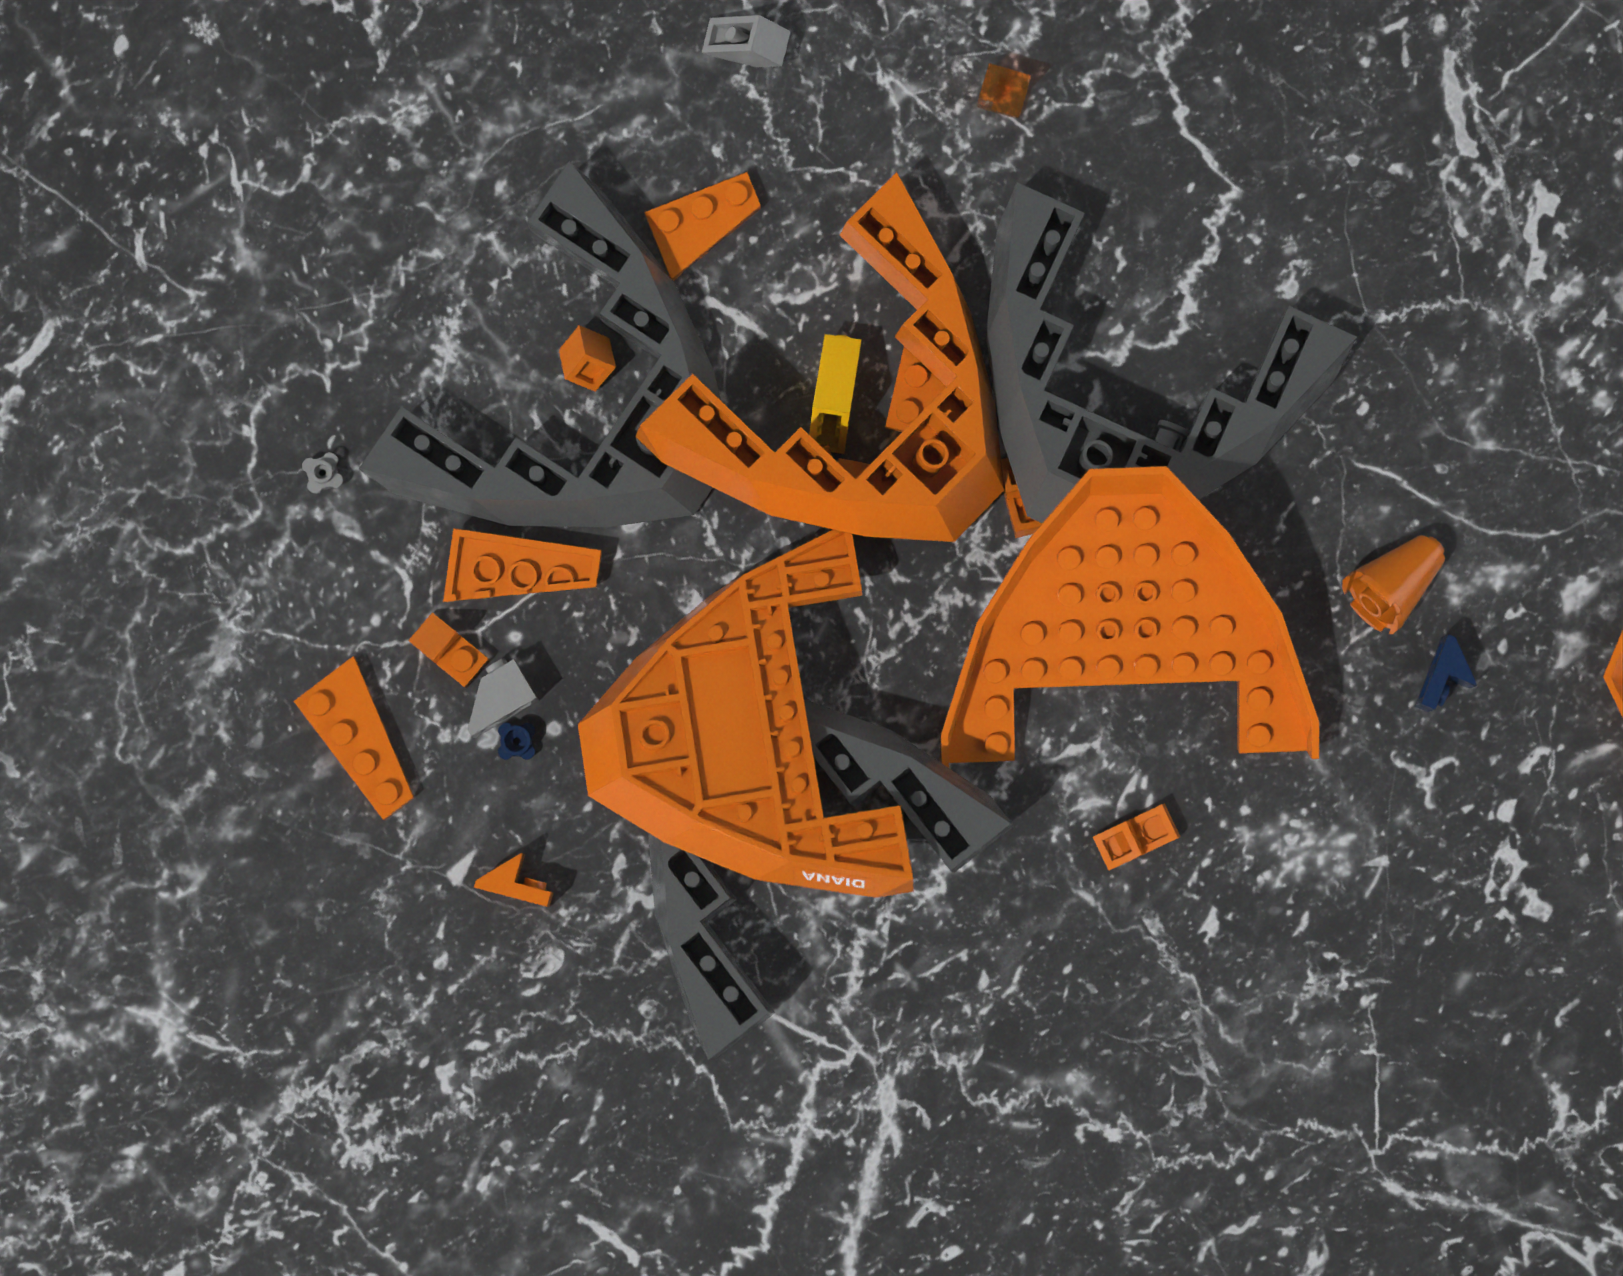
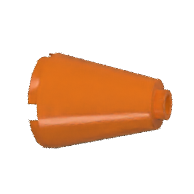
[1342,535,1445,634]

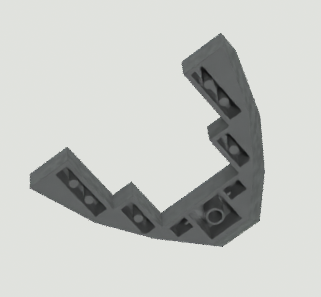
[359,161,721,528]
[986,182,1357,523]
[648,699,1014,1060]

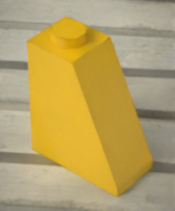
[809,334,861,454]

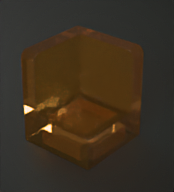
[977,63,1031,119]

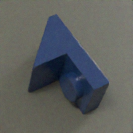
[1414,634,1477,712]

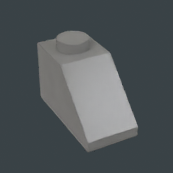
[702,15,791,67]
[467,658,539,738]

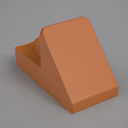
[408,612,490,688]
[474,853,554,907]

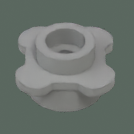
[302,452,343,494]

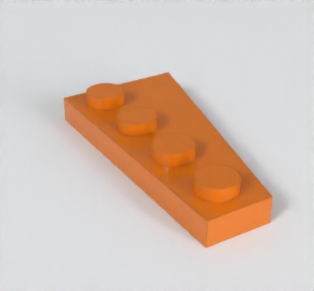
[443,528,602,602]
[294,656,415,821]

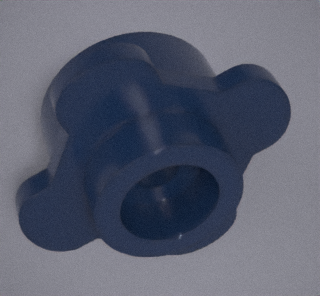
[498,723,535,760]

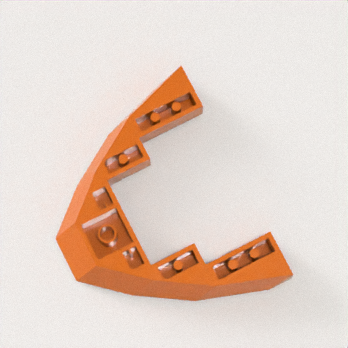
[635,172,1004,542]

